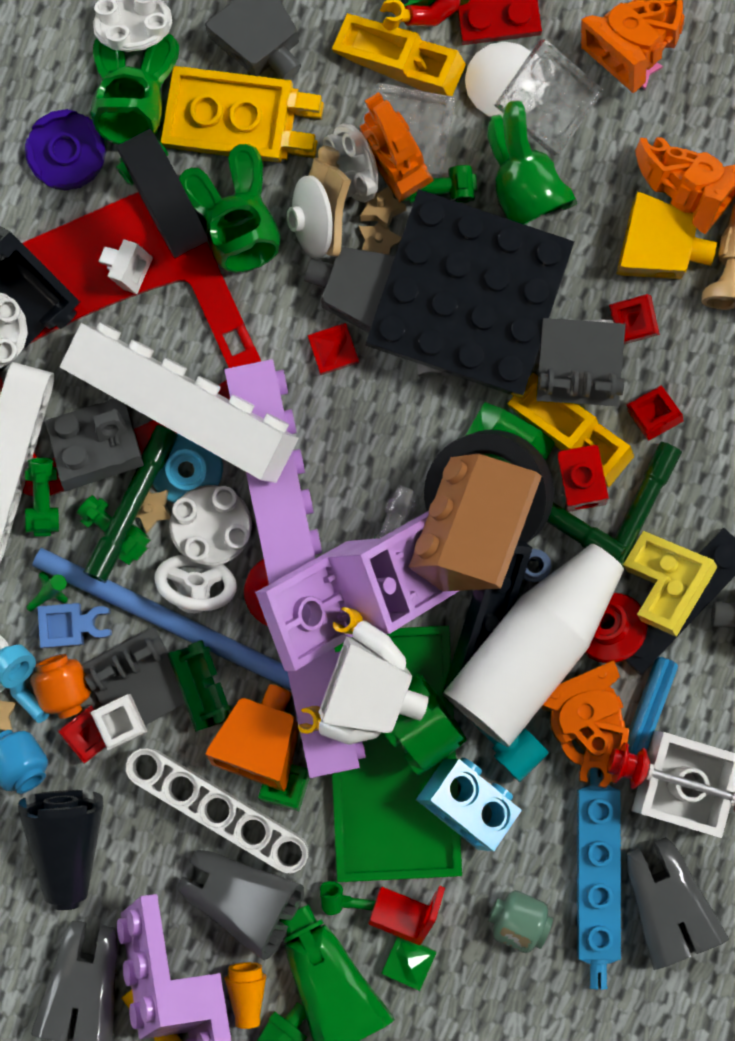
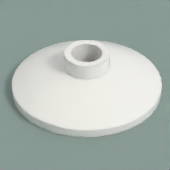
[287,176,333,258]

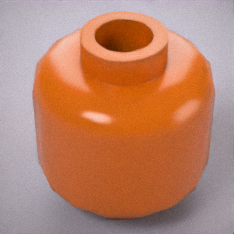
[30,654,91,719]

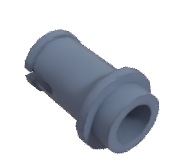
[524,549,551,582]

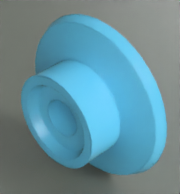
[153,434,223,503]

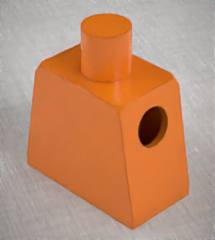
[205,684,299,792]

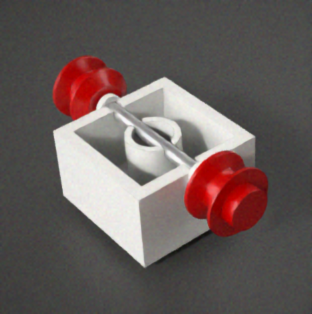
[607,731,735,838]

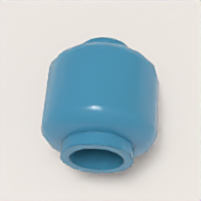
[0,730,48,794]

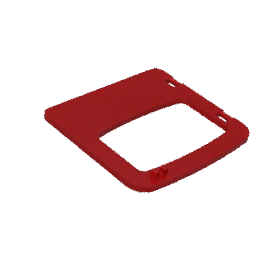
[0,192,261,497]

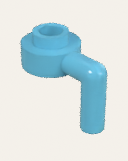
[0,645,49,723]

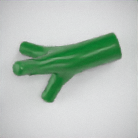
[26,572,68,612]

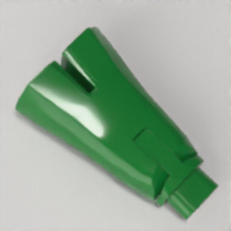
[279,904,395,1041]

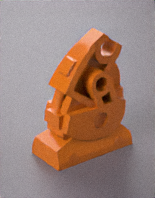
[581,0,685,93]
[359,92,434,203]
[635,137,735,234]
[541,660,629,788]

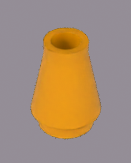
[224,962,267,1029]

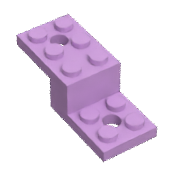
[255,511,459,671]
[117,894,231,1041]

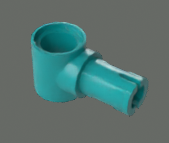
[472,722,549,782]

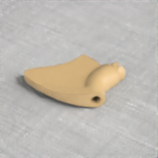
[308,146,351,257]

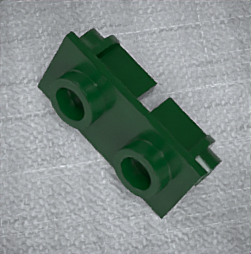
[167,640,232,732]

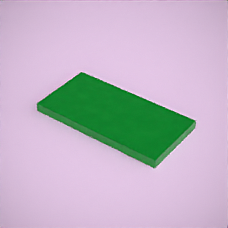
[332,626,462,882]

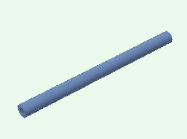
[32,548,291,690]

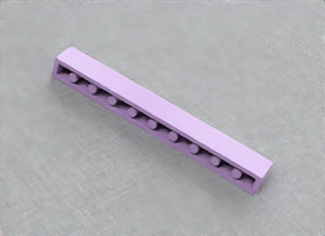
[224,359,366,779]

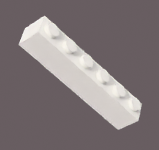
[60,322,299,483]

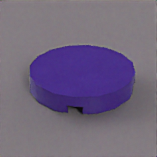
[25,109,106,191]

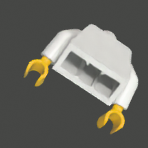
[298,607,428,745]

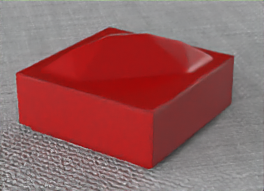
[609,294,660,344]
[307,323,359,376]
[626,385,684,441]
[57,705,106,764]

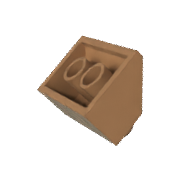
[408,454,542,592]

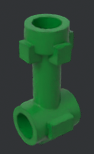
[403,165,477,204]
[25,457,59,536]
[77,495,151,565]

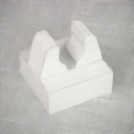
[98,239,153,294]

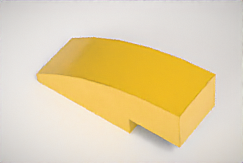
[332,13,466,100]
[507,373,634,488]

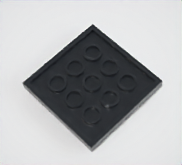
[365,189,575,398]

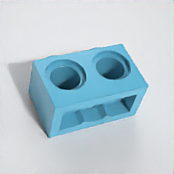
[416,758,522,851]

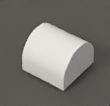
[90,694,148,750]

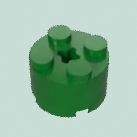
[384,673,468,776]

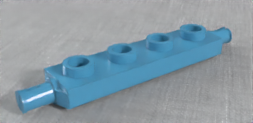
[577,768,621,990]

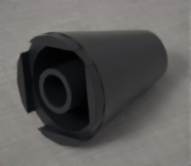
[18,790,103,910]

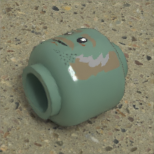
[488,890,553,953]

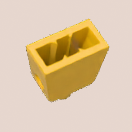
[616,192,717,279]

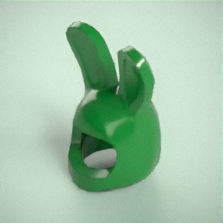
[90,34,179,145]
[487,100,577,225]
[179,144,280,273]

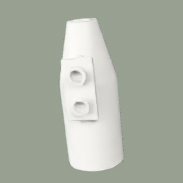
[442,544,624,747]

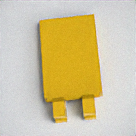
[160,66,324,163]

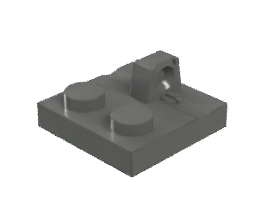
[45,398,144,491]

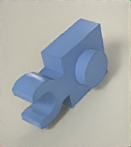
[37,603,112,648]

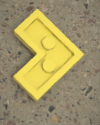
[623,531,717,637]

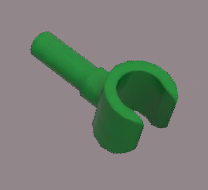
[320,881,375,916]

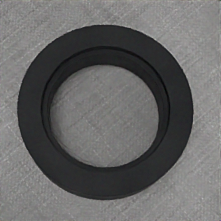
[116,129,208,258]
[424,430,554,543]

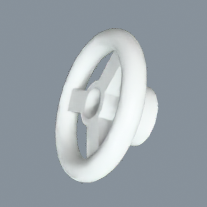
[154,554,237,614]

